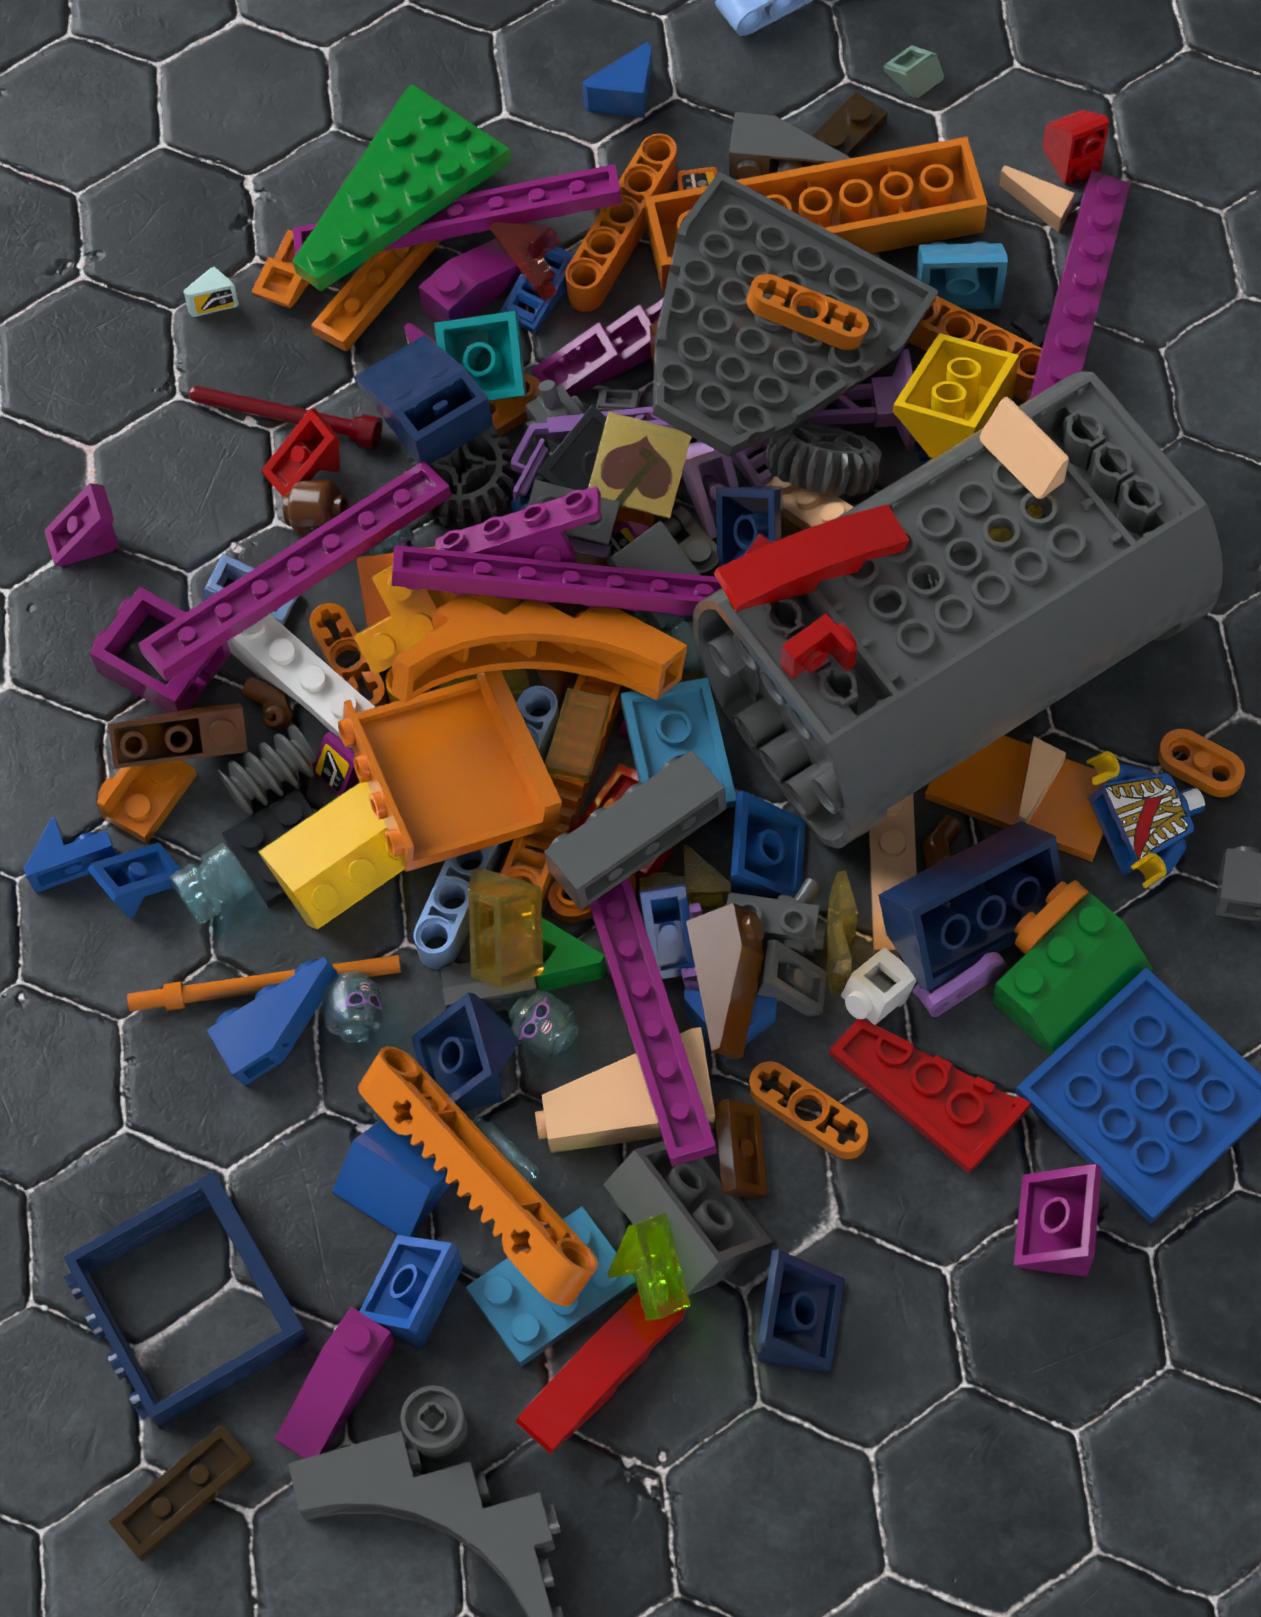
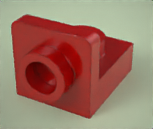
[781,614,857,680]

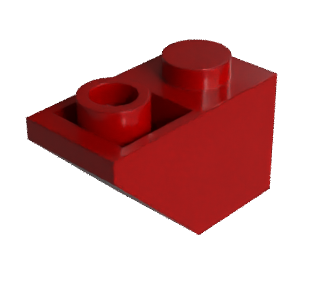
[1042,110,1110,185]

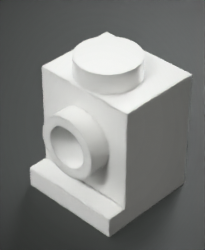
[841,947,917,1025]

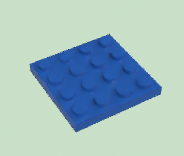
[1015,968,1261,1224]

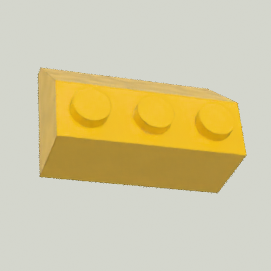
[893,333,1019,458]
[259,782,404,929]

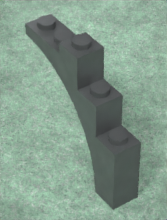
[288,1431,563,1617]

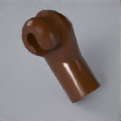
[242,677,293,731]
[922,815,963,869]

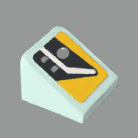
[184,267,239,317]

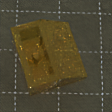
[468,867,543,988]

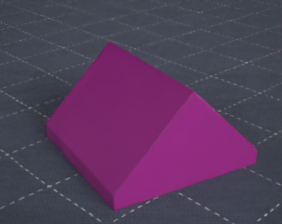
[1014,1164,1102,1277]

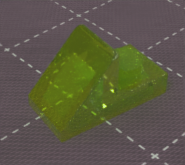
[607,1213,691,1321]

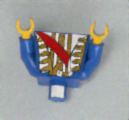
[1086,751,1205,888]

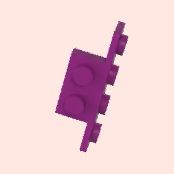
[435,486,601,563]

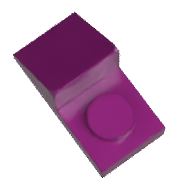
[44,483,118,567]

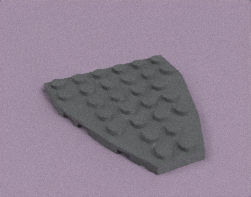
[652,172,939,457]

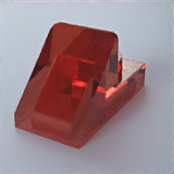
[489,222,560,303]

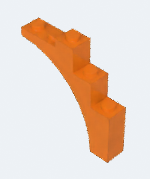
[391,594,688,703]

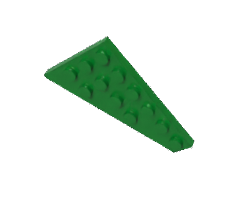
[293,85,512,291]

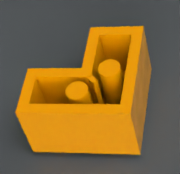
[353,565,445,675]

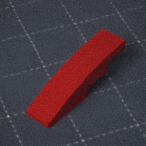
[714,504,910,611]
[516,1280,686,1454]

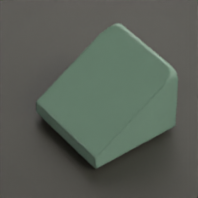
[883,45,944,98]

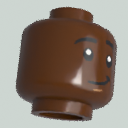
[282,480,349,537]

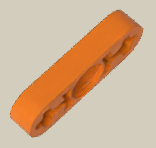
[746,274,869,350]
[309,603,387,707]
[749,1061,868,1159]

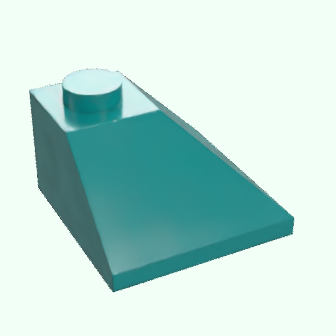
[434,311,527,401]

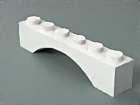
[227,614,375,750]

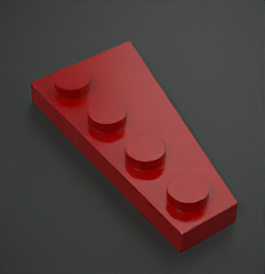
[829,1019,1031,1175]

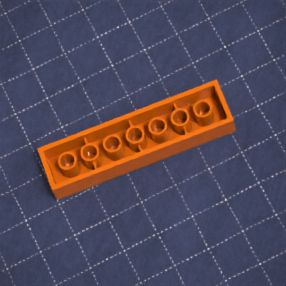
[645,137,987,293]

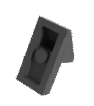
[756,940,827,1017]

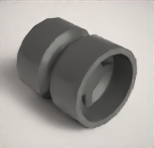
[400,1385,469,1463]

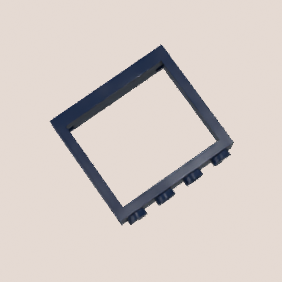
[63,1171,309,1428]

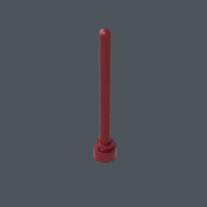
[188,386,383,450]

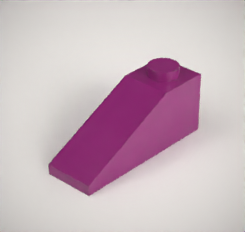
[419,232,533,323]
[275,1307,396,1459]

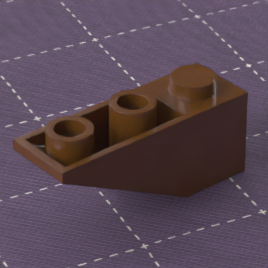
[108,703,248,769]

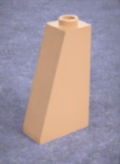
[535,1027,716,1153]

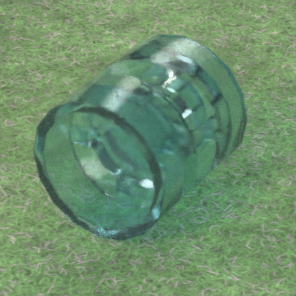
[169,842,254,925]

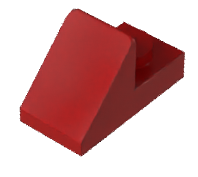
[261,408,340,498]

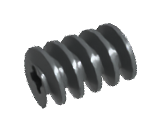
[217,725,317,816]

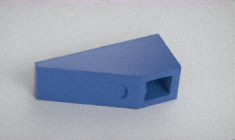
[207,956,339,1086]

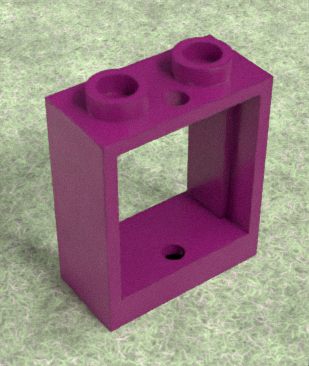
[89,587,231,713]

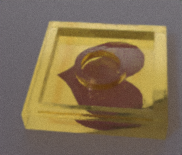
[588,411,692,518]

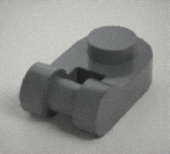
[650,505,719,577]

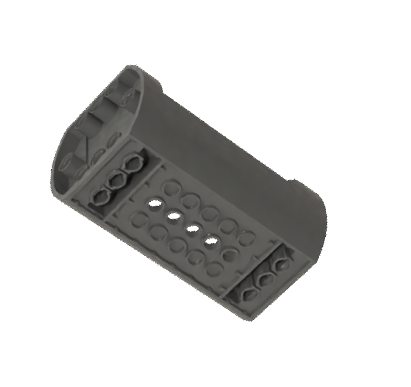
[693,371,1223,848]

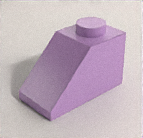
[682,441,739,539]

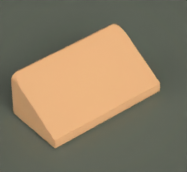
[980,396,1069,499]

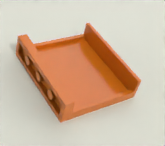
[338,670,562,872]

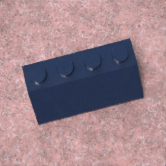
[878,821,1063,991]

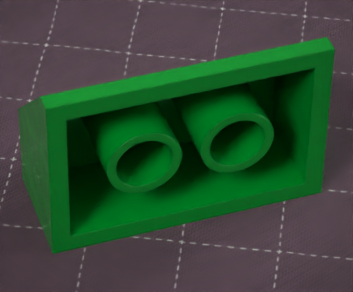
[992,892,1153,1056]

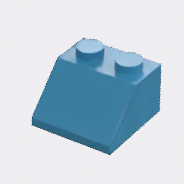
[916,241,1008,309]

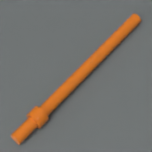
[127,955,401,1012]

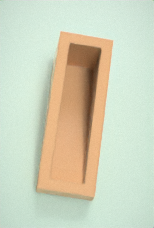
[999,165,1075,233]
[1018,737,1066,824]

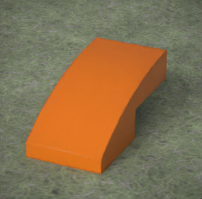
[252,229,309,308]

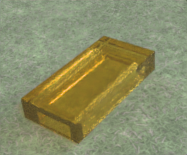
[545,688,611,782]

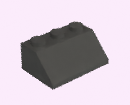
[603,1141,773,1296]

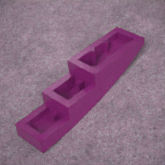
[531,299,663,397]

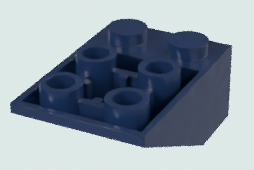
[354,335,494,465]

